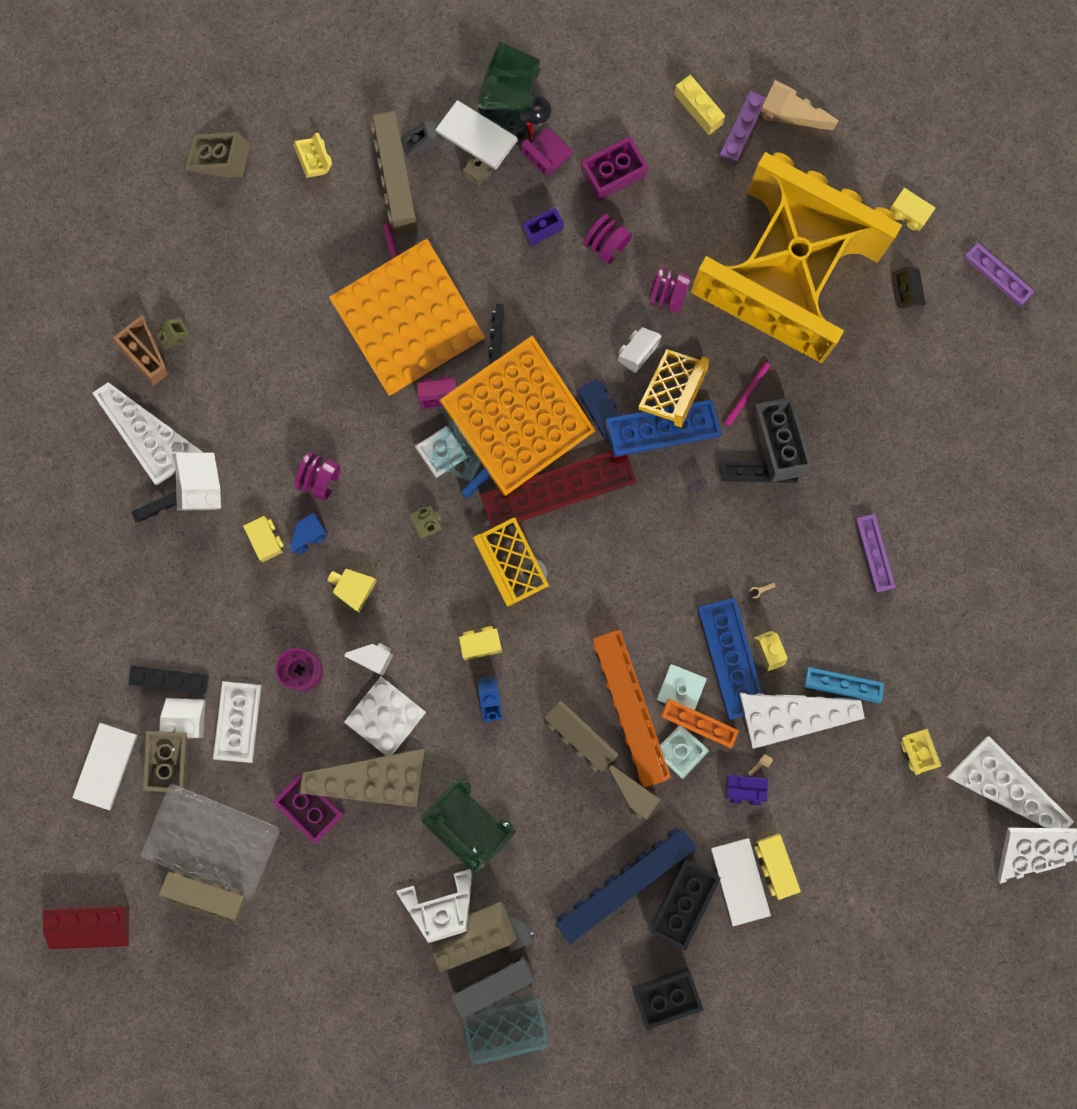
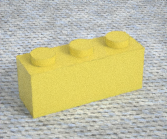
[674,75,725,135]
[754,834,801,900]

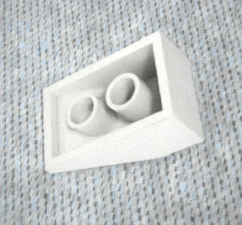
[175,453,221,510]

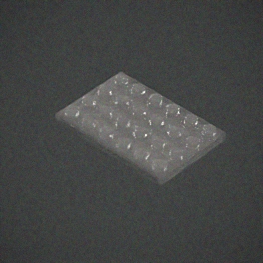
[140,783,282,902]

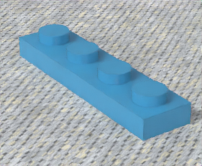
[804,667,884,703]

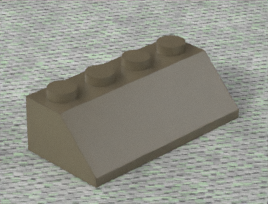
[544,700,618,772]
[159,871,246,926]
[432,901,517,973]

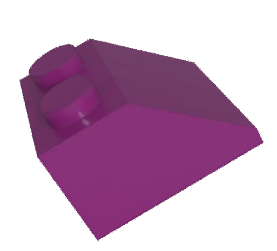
[417,377,457,409]

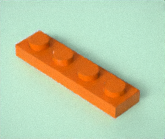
[660,699,739,749]

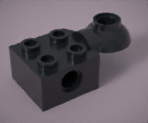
[478,95,552,140]

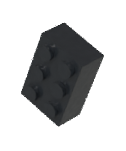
[632,967,704,1030]

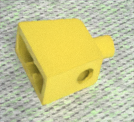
[327,569,377,612]
[753,631,788,672]

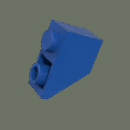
[290,513,328,555]
[477,675,503,722]

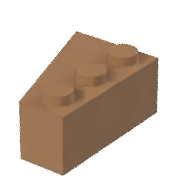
[113,315,168,386]

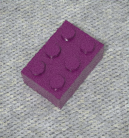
[580,136,648,201]
[273,773,345,844]

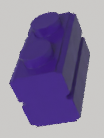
[522,207,564,247]
[725,775,768,805]

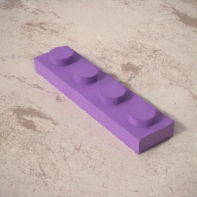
[720,91,766,163]
[964,243,1034,307]
[855,514,896,593]

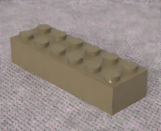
[371,111,418,234]

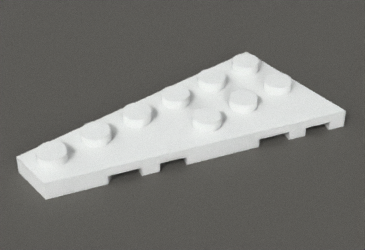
[93,383,203,485]
[739,693,865,749]
[947,736,1074,828]
[998,828,1077,884]

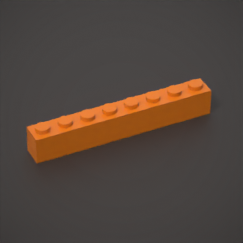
[593,630,671,788]

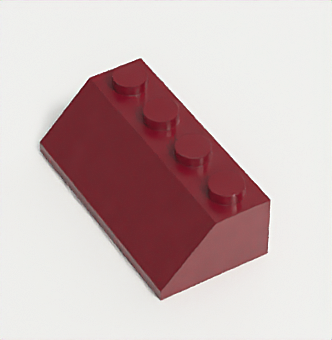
[43,905,129,949]

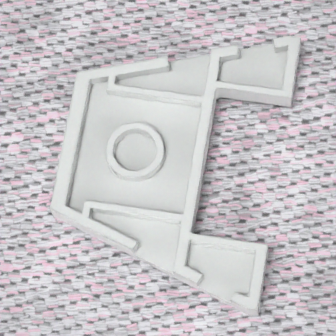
[397,869,472,943]

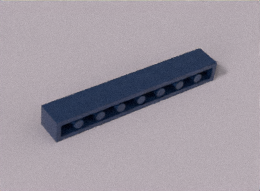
[555,828,697,944]

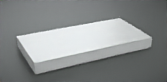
[435,100,518,170]
[213,681,262,763]
[72,723,138,810]
[711,838,771,926]

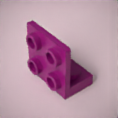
[521,128,573,178]

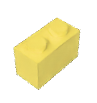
[889,188,935,231]
[243,516,284,562]

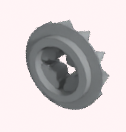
[516,559,547,589]

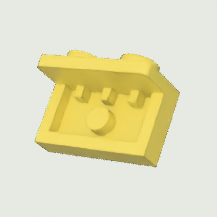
[293,133,332,178]
[901,729,941,775]

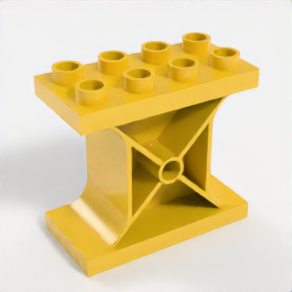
[690,152,902,363]

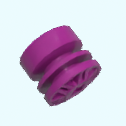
[583,214,632,265]
[649,267,691,314]
[294,452,341,501]
[275,648,323,691]

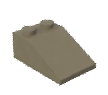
[186,132,251,178]
[143,731,189,792]
[607,764,660,820]

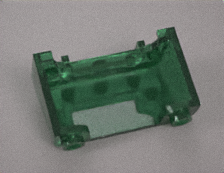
[476,41,541,110]
[421,777,516,873]

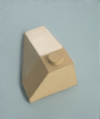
[760,80,838,131]

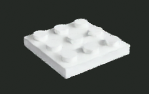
[344,676,426,756]

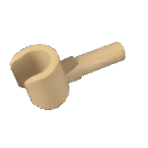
[749,583,775,599]
[748,754,773,776]

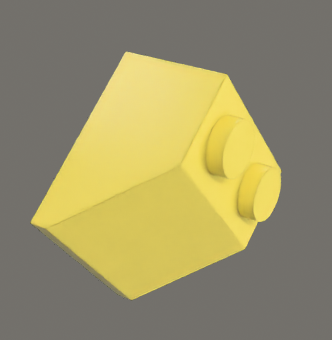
[459,626,502,661]

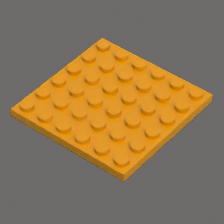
[329,239,485,396]
[439,335,596,496]

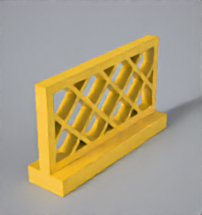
[639,349,709,427]
[473,517,549,607]

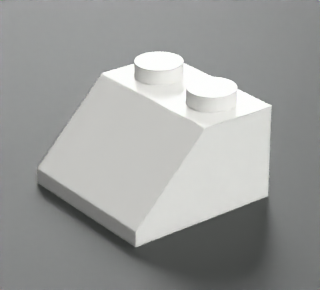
[618,327,661,374]
[345,643,394,675]
[160,698,205,738]

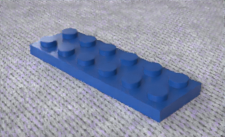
[604,399,722,457]
[697,598,762,720]

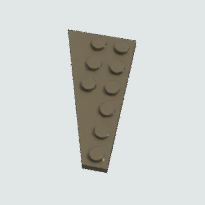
[299,748,425,807]

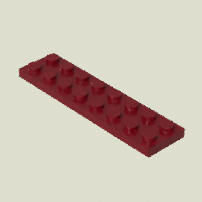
[480,451,637,529]

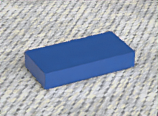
[461,468,490,499]

